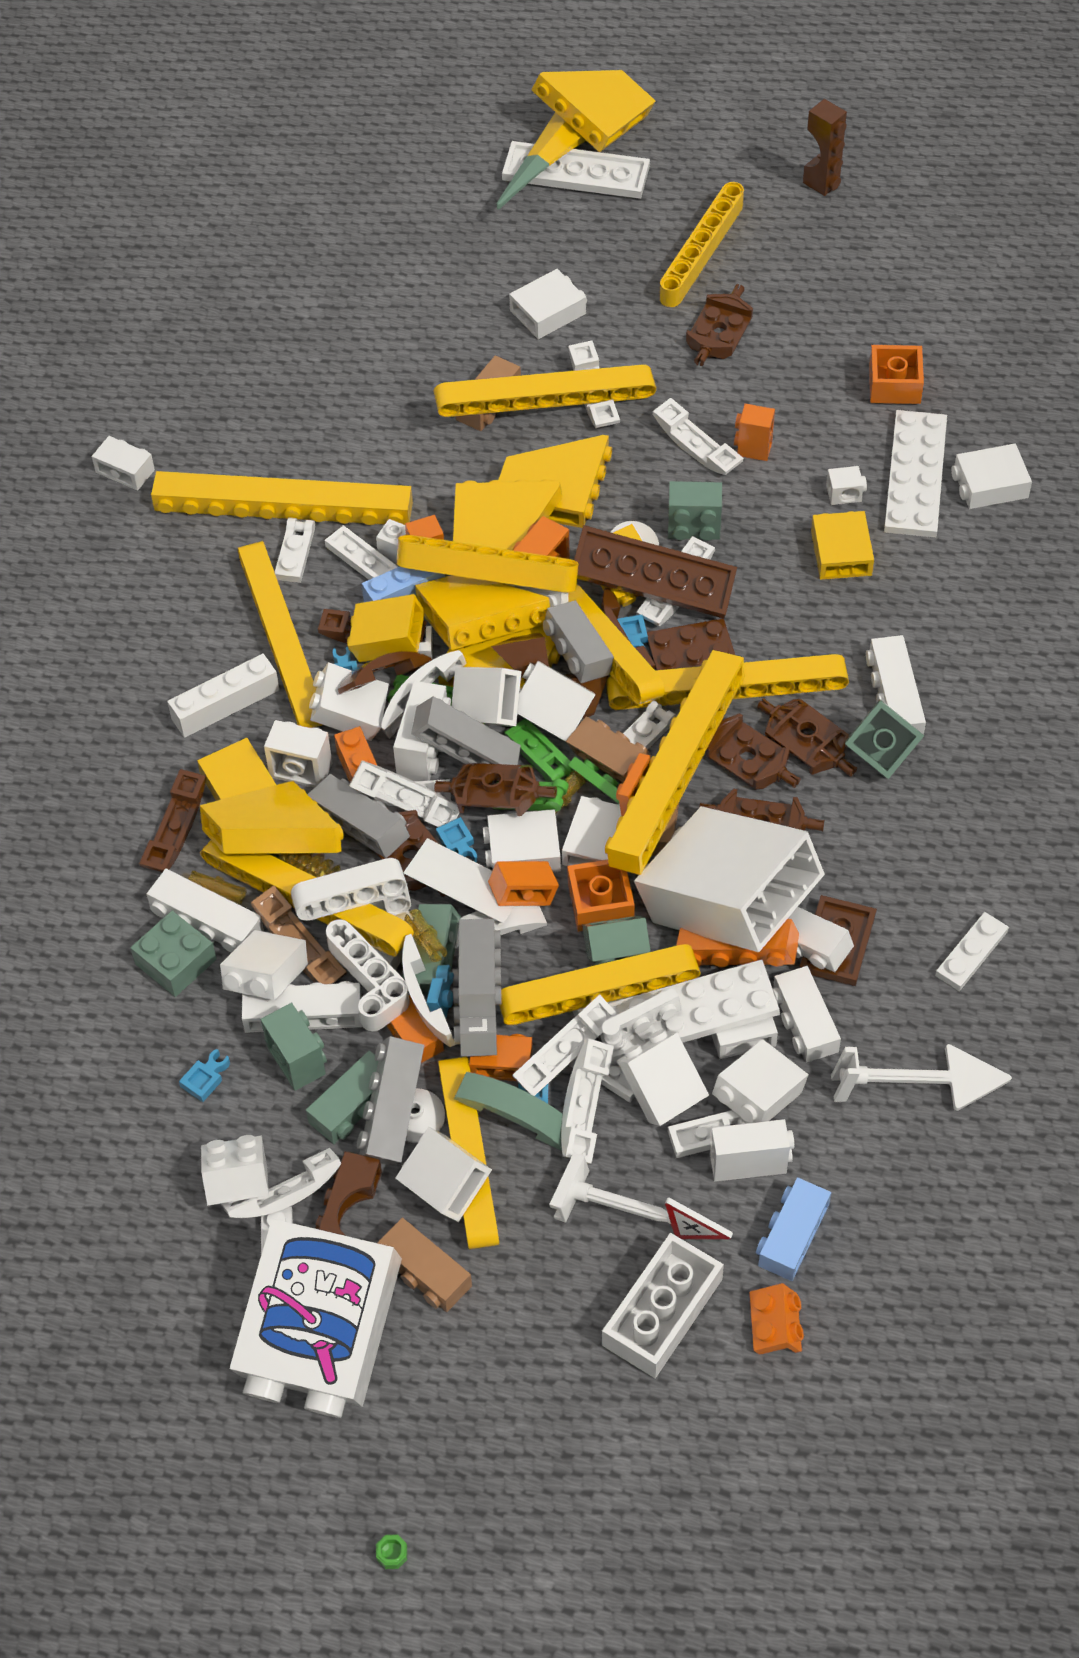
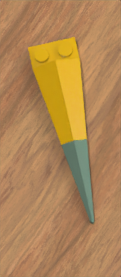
[497,112,586,210]

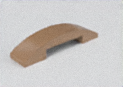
[251,886,347,984]

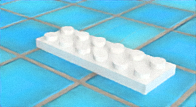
[502,141,650,199]
[884,410,947,537]
[600,960,780,1063]

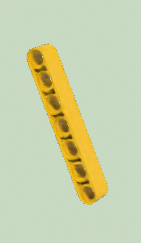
[660,182,744,307]
[397,535,578,592]
[568,584,665,704]
[499,944,701,1025]
[438,1056,499,1250]

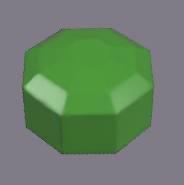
[376,1535,407,1569]

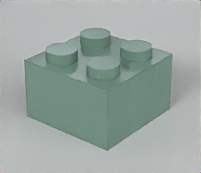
[668,481,722,541]
[845,699,924,779]
[130,910,217,997]
[582,915,651,965]
[260,1002,327,1091]

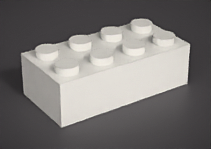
[602,1233,724,1379]

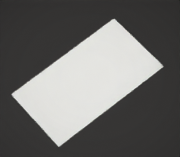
[404,838,514,924]

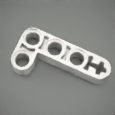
[291,858,411,921]
[326,919,410,1031]

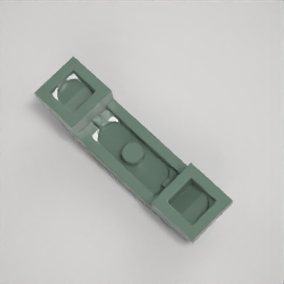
[454,1072,563,1151]

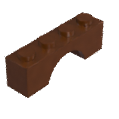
[803,99,847,196]
[315,1151,382,1236]

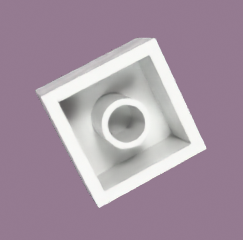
[264,720,332,788]
[201,1135,269,1206]

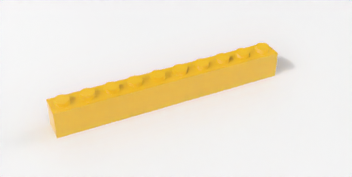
[151,471,413,525]
[605,650,745,875]

